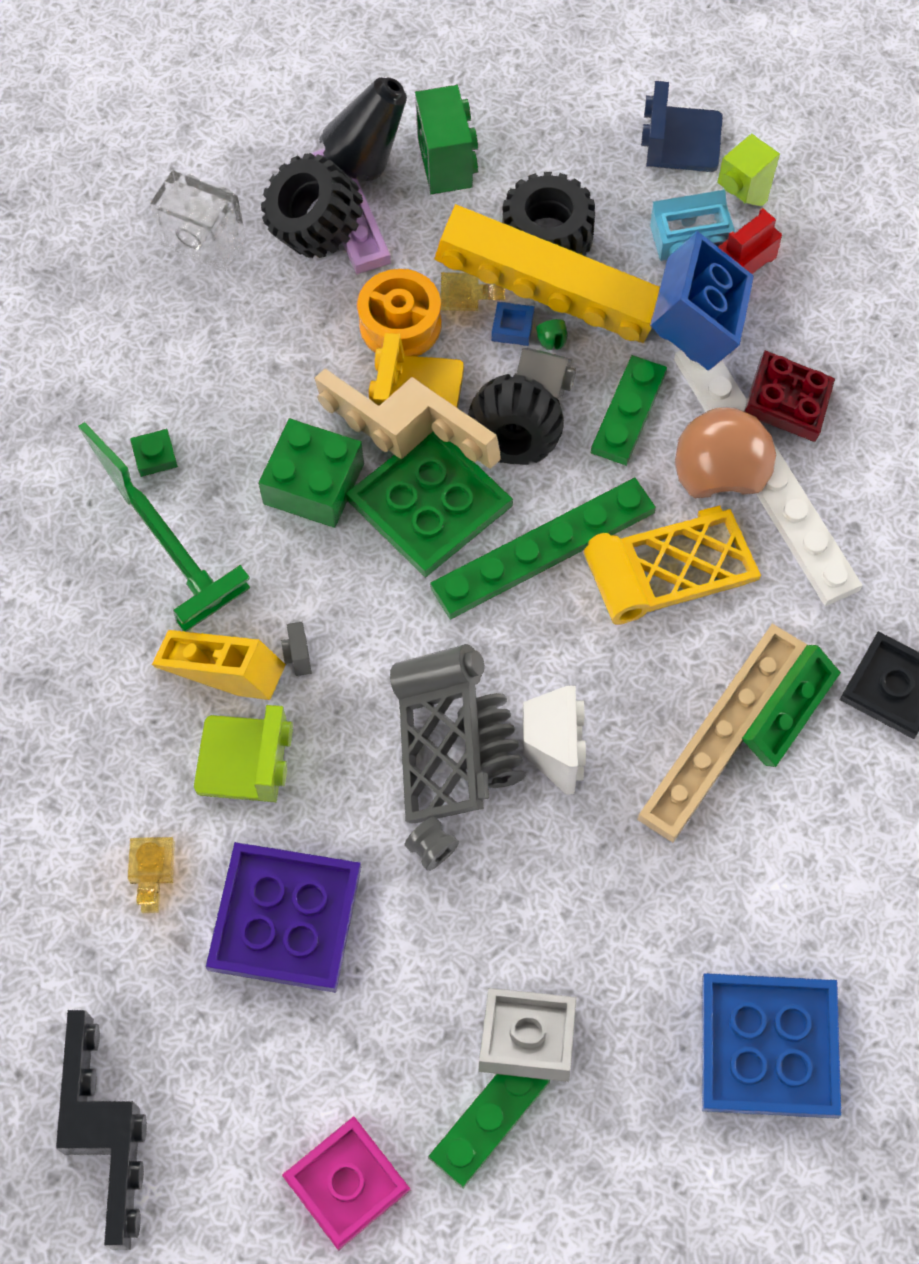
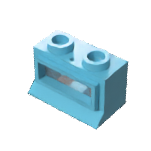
[650,190,735,261]

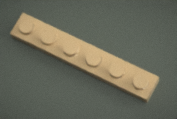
[637,623,807,843]

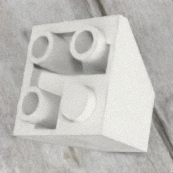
[523,686,586,794]

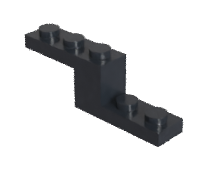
[56,1010,147,1250]

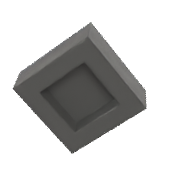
[281,621,312,676]

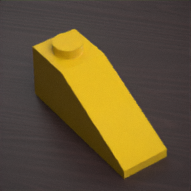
[152,630,286,700]

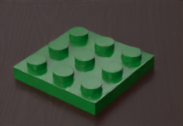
[346,431,513,578]

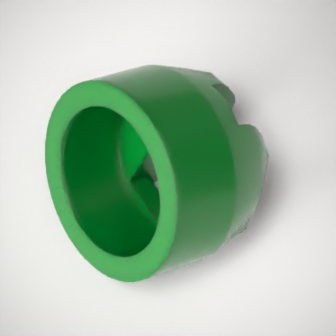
[536,319,568,350]

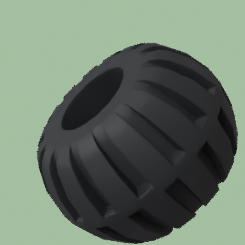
[468,373,564,465]

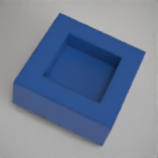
[492,301,535,346]

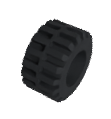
[261,153,363,258]
[502,172,596,257]

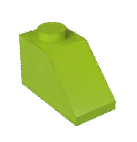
[717,133,780,207]

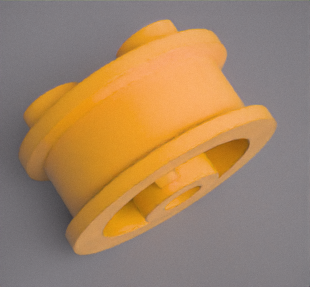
[357,269,442,356]

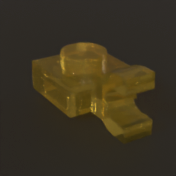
[441,272,505,311]
[128,837,175,913]

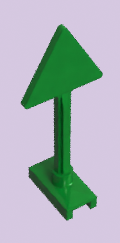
[78,422,250,632]

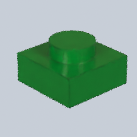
[130,429,178,477]

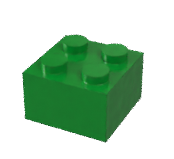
[415,84,478,195]
[258,418,364,528]

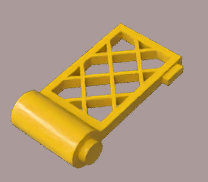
[584,505,761,625]

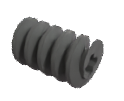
[457,693,526,788]

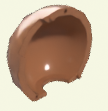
[675,407,776,499]

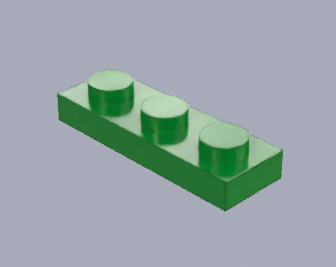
[591,355,667,466]
[742,645,841,767]
[428,1074,550,1189]

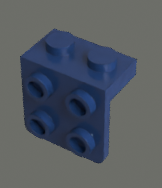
[641,81,723,172]

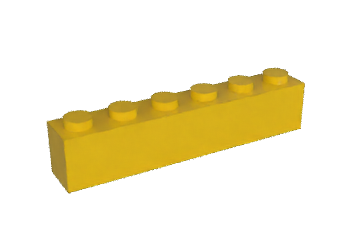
[434,204,660,343]

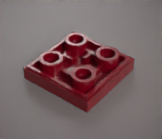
[744,350,835,442]

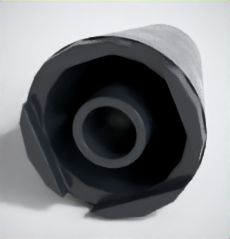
[319,77,407,181]

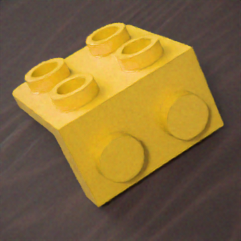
[369,333,464,408]

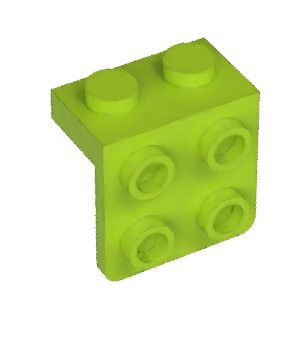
[194,705,293,803]

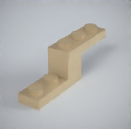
[314,369,501,469]

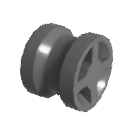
[404,817,459,871]

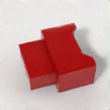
[718,208,782,274]

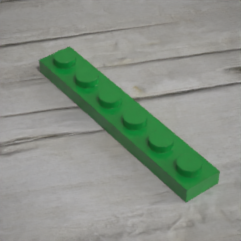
[430,477,656,620]

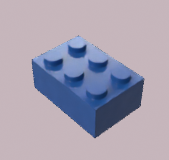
[650,231,754,371]

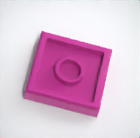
[282,1116,411,1251]

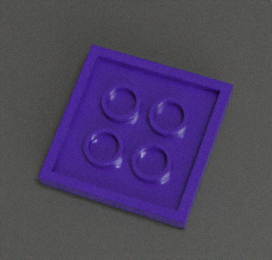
[205,842,362,993]

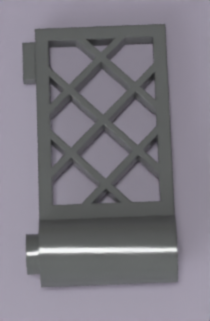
[390,644,489,824]

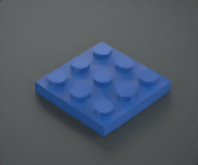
[702,973,841,1119]

